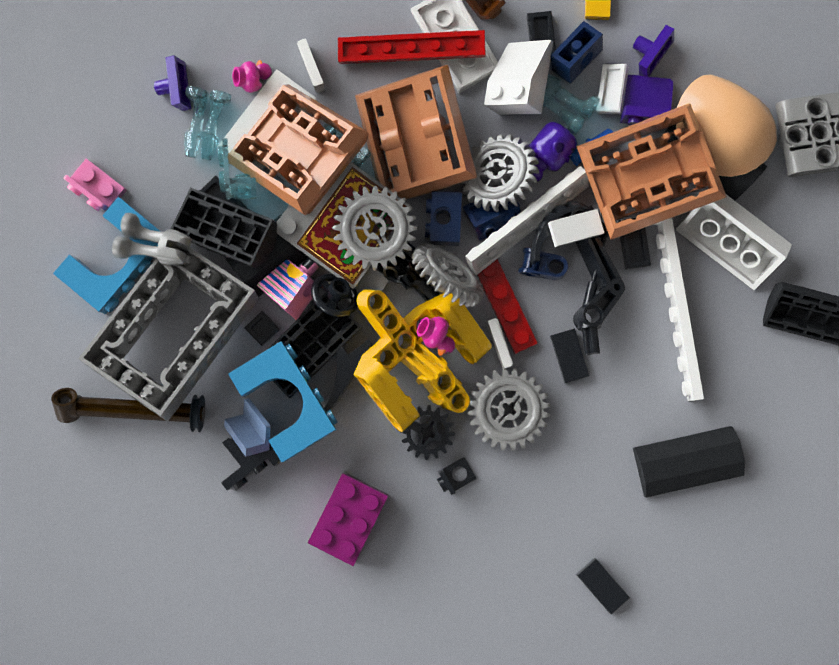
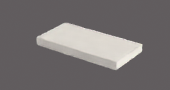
[411,0,498,93]
[217,69,316,171]

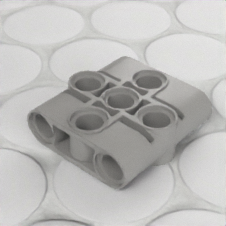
[775,92,839,177]

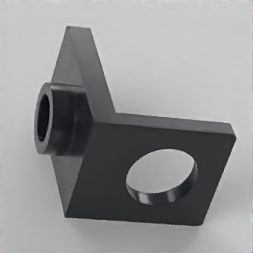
[437,457,476,495]

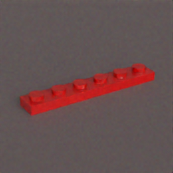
[338,30,486,64]

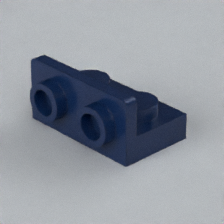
[462,200,521,241]

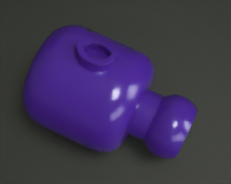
[529,122,577,182]

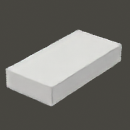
[297,38,325,94]
[596,64,629,114]
[548,209,604,247]
[486,318,513,370]

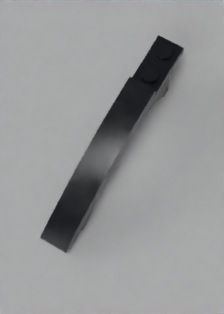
[221,339,372,491]

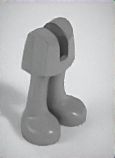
[112,213,192,265]

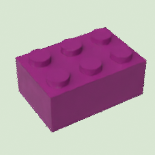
[307,472,389,566]

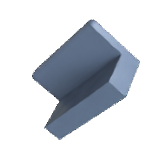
[224,398,271,457]

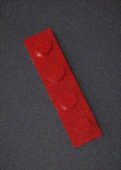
[477,259,538,355]

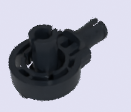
[378,242,440,301]

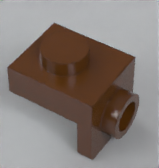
[465,0,506,20]

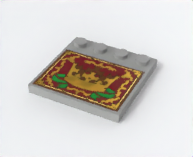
[277,162,413,289]

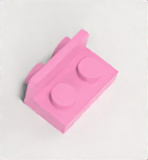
[64,159,127,212]

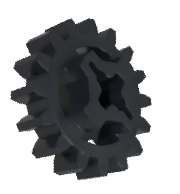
[401,405,455,460]

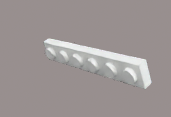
[465,166,589,275]

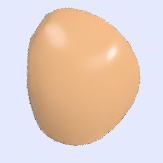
[676,74,777,177]

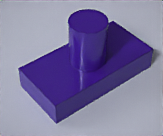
[633,25,674,76]
[154,55,192,111]

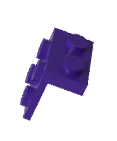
[620,75,673,128]

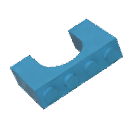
[53,197,160,314]
[228,341,338,463]

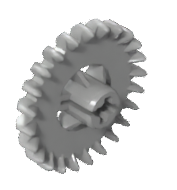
[459,134,539,212]
[332,186,417,271]
[411,243,484,307]
[467,368,550,451]

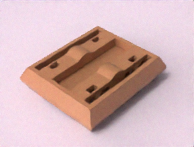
[355,64,477,199]
[228,84,369,215]
[576,103,726,240]

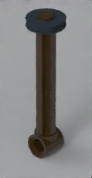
[51,388,205,433]

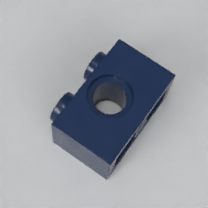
[551,21,603,84]
[425,191,462,246]

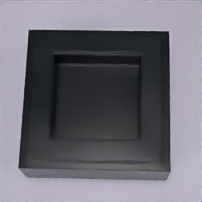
[244,311,280,346]

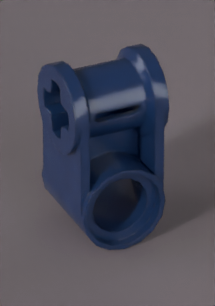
[518,248,568,281]

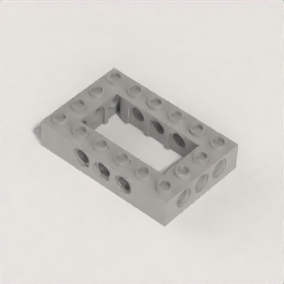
[78,247,259,422]

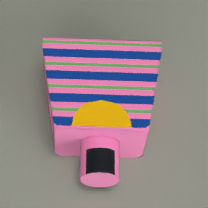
[257,257,319,320]

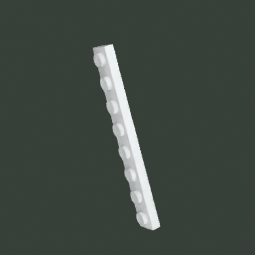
[652,201,704,401]

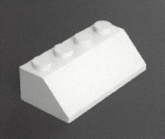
[676,195,792,290]

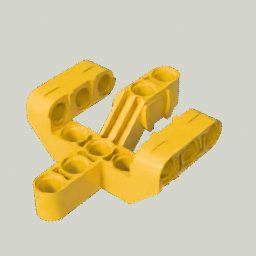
[354,289,492,432]

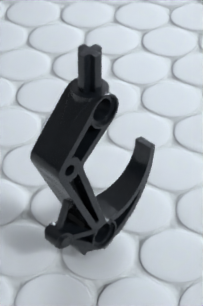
[530,201,625,355]

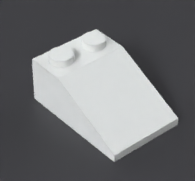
[484,40,553,115]

